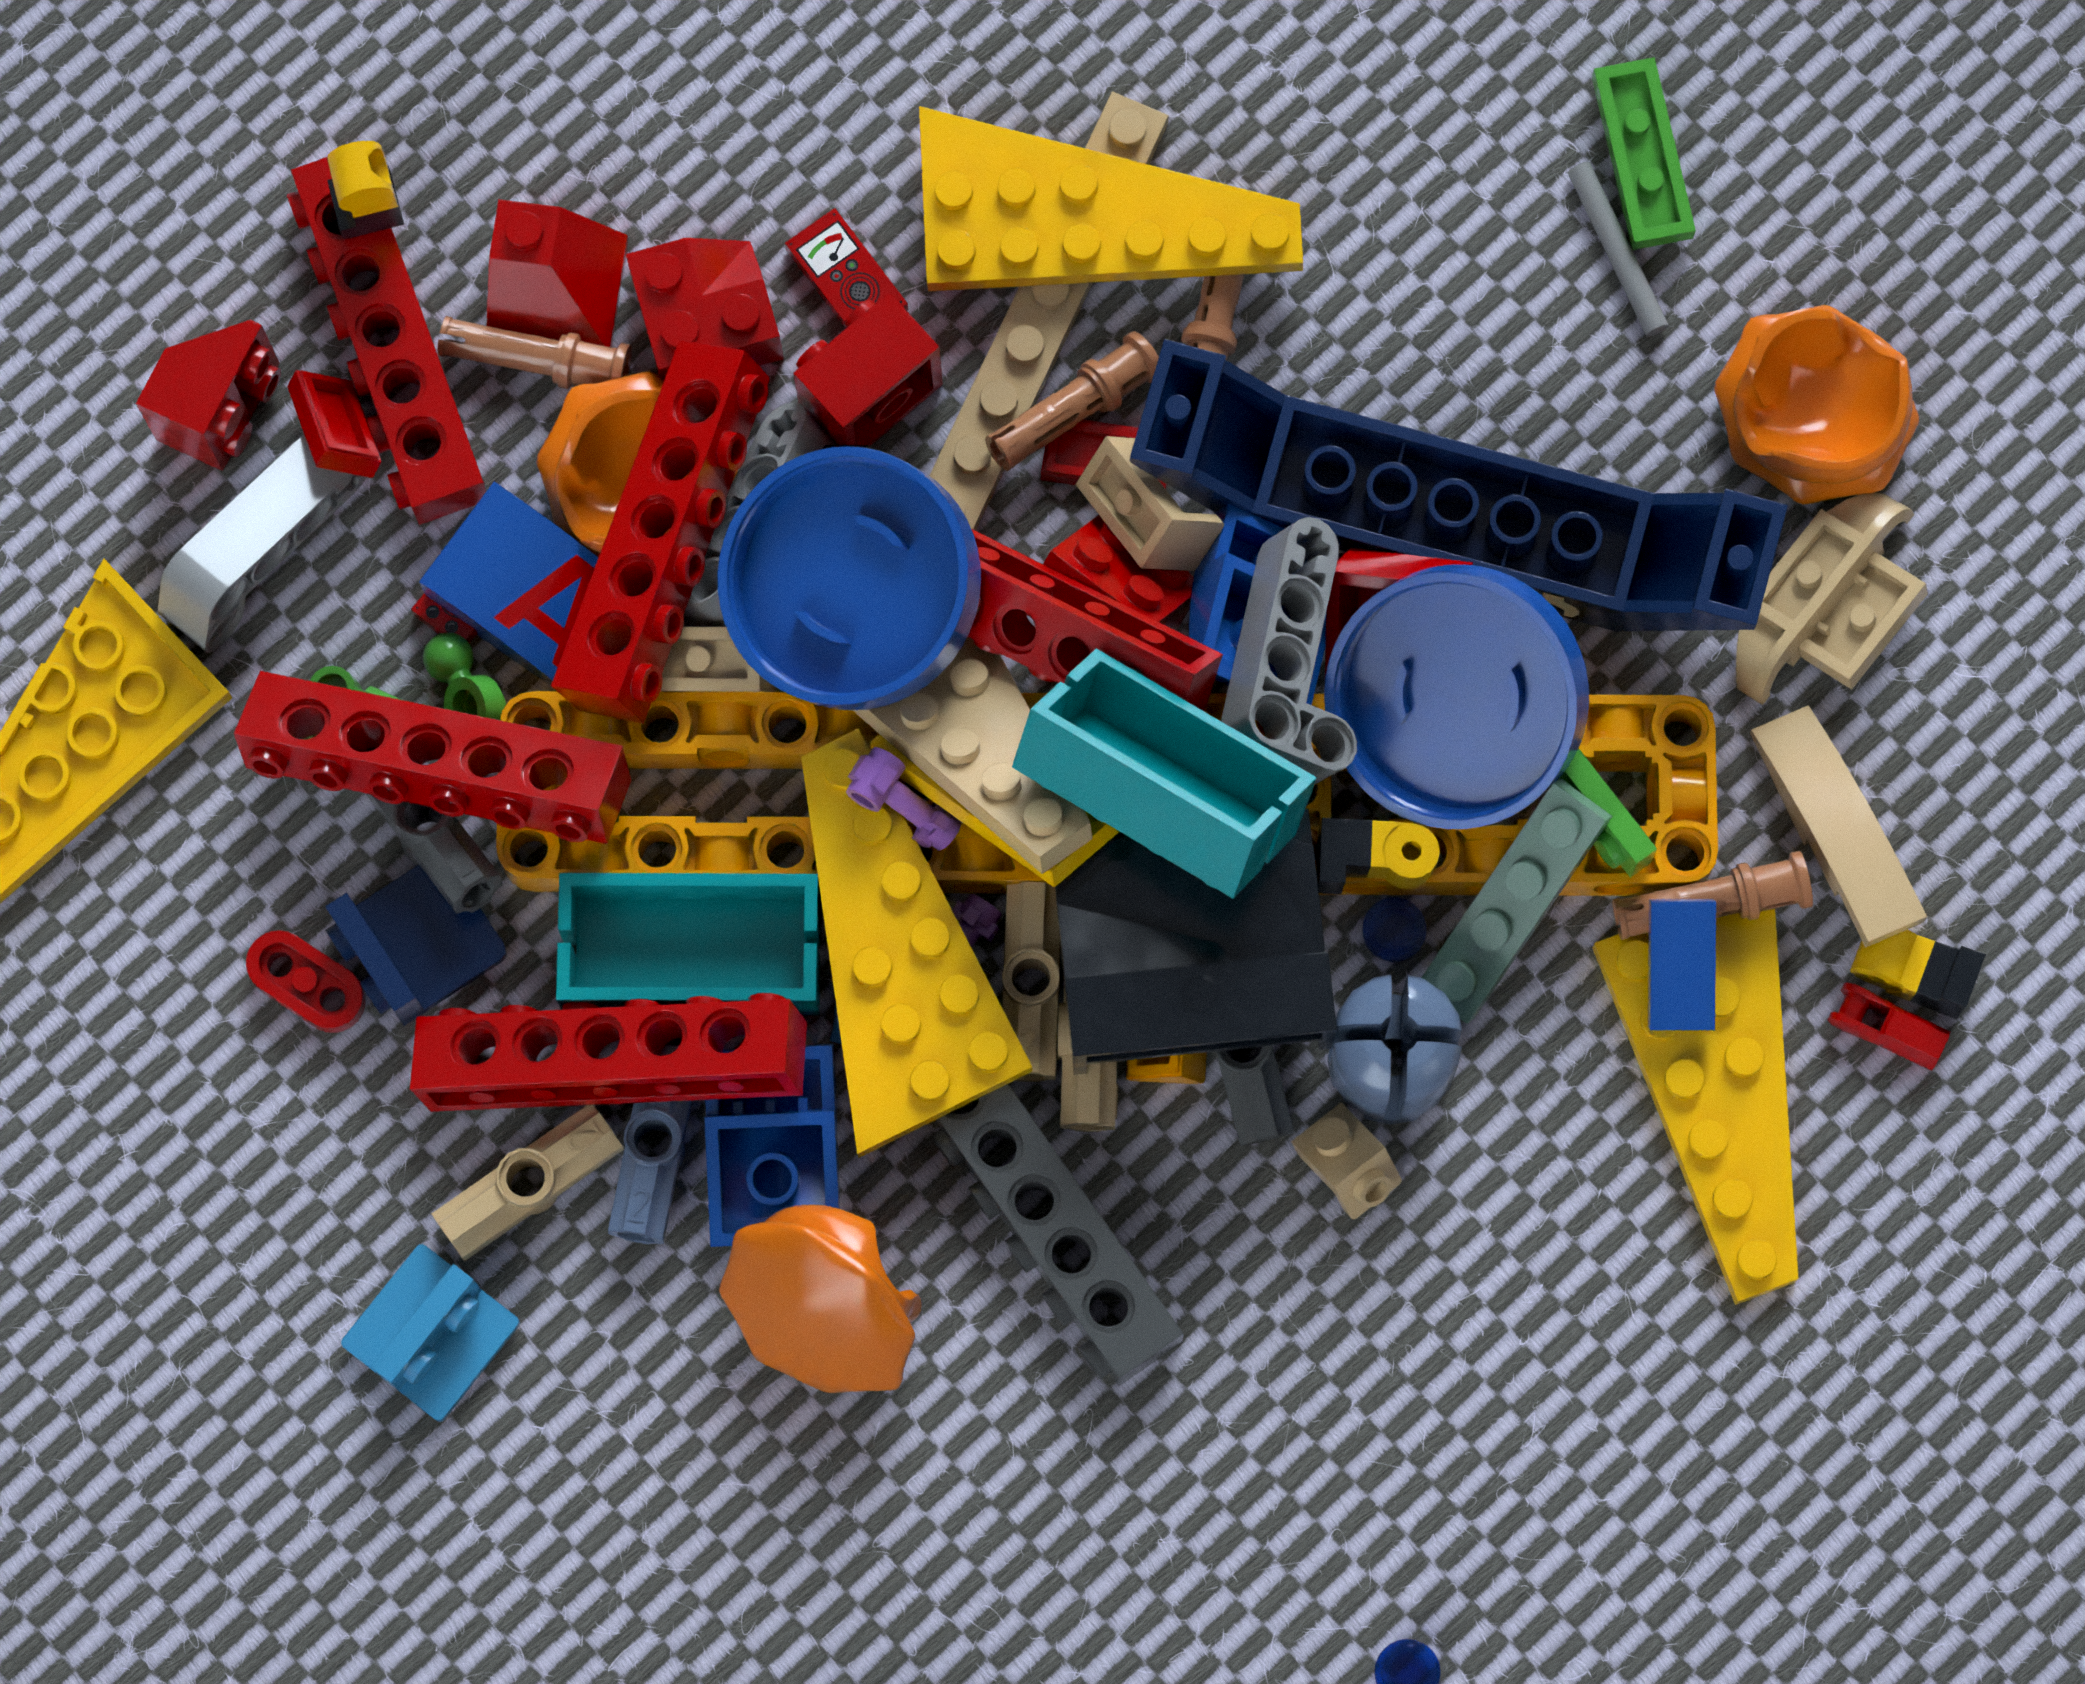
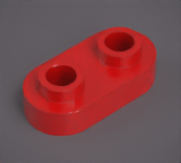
[246,930,366,1033]

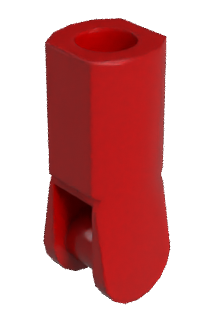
[1827,982,1951,1071]

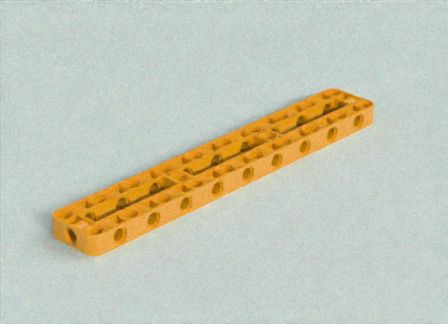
[496,691,1718,896]

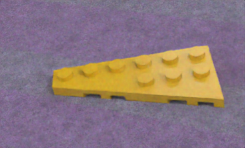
[919,106,1303,292]
[0,558,232,904]
[801,728,1033,1158]
[1592,909,1799,1305]

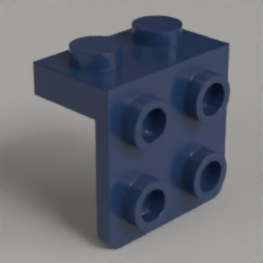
[325,865,507,1026]

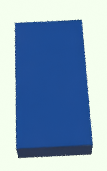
[1648,899,1716,1030]

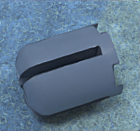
[1327,975,1462,1125]

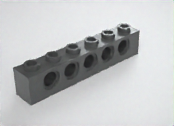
[931,1084,1184,1386]

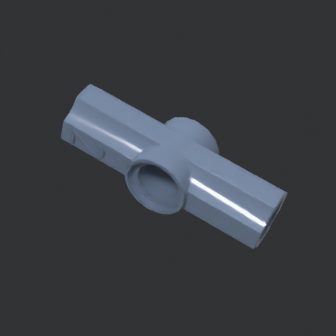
[608,1044,692,1245]

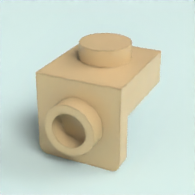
[1291,1102,1402,1219]

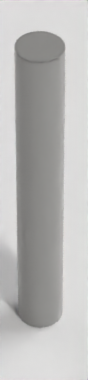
[1568,162,1669,337]

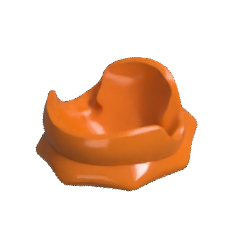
[1714,305,1919,505]
[536,371,738,557]
[719,1204,922,1393]

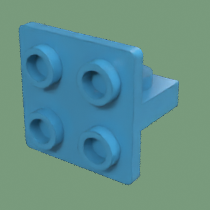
[341,1244,520,1422]

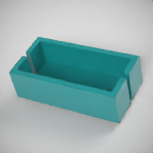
[1012,649,1317,899]
[556,873,821,1015]

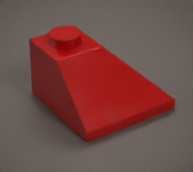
[486,199,628,347]

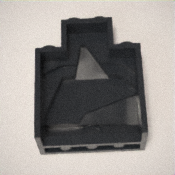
[1054,809,1337,1075]

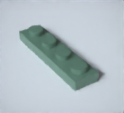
[1421,778,1613,1024]

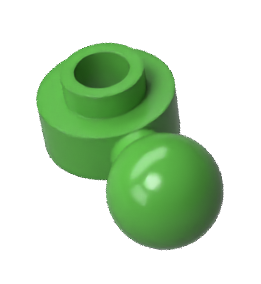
[423,632,506,720]

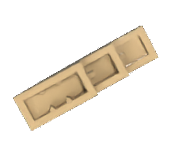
[1750,705,1927,948]

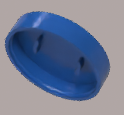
[717,446,981,710]
[1324,564,1589,829]

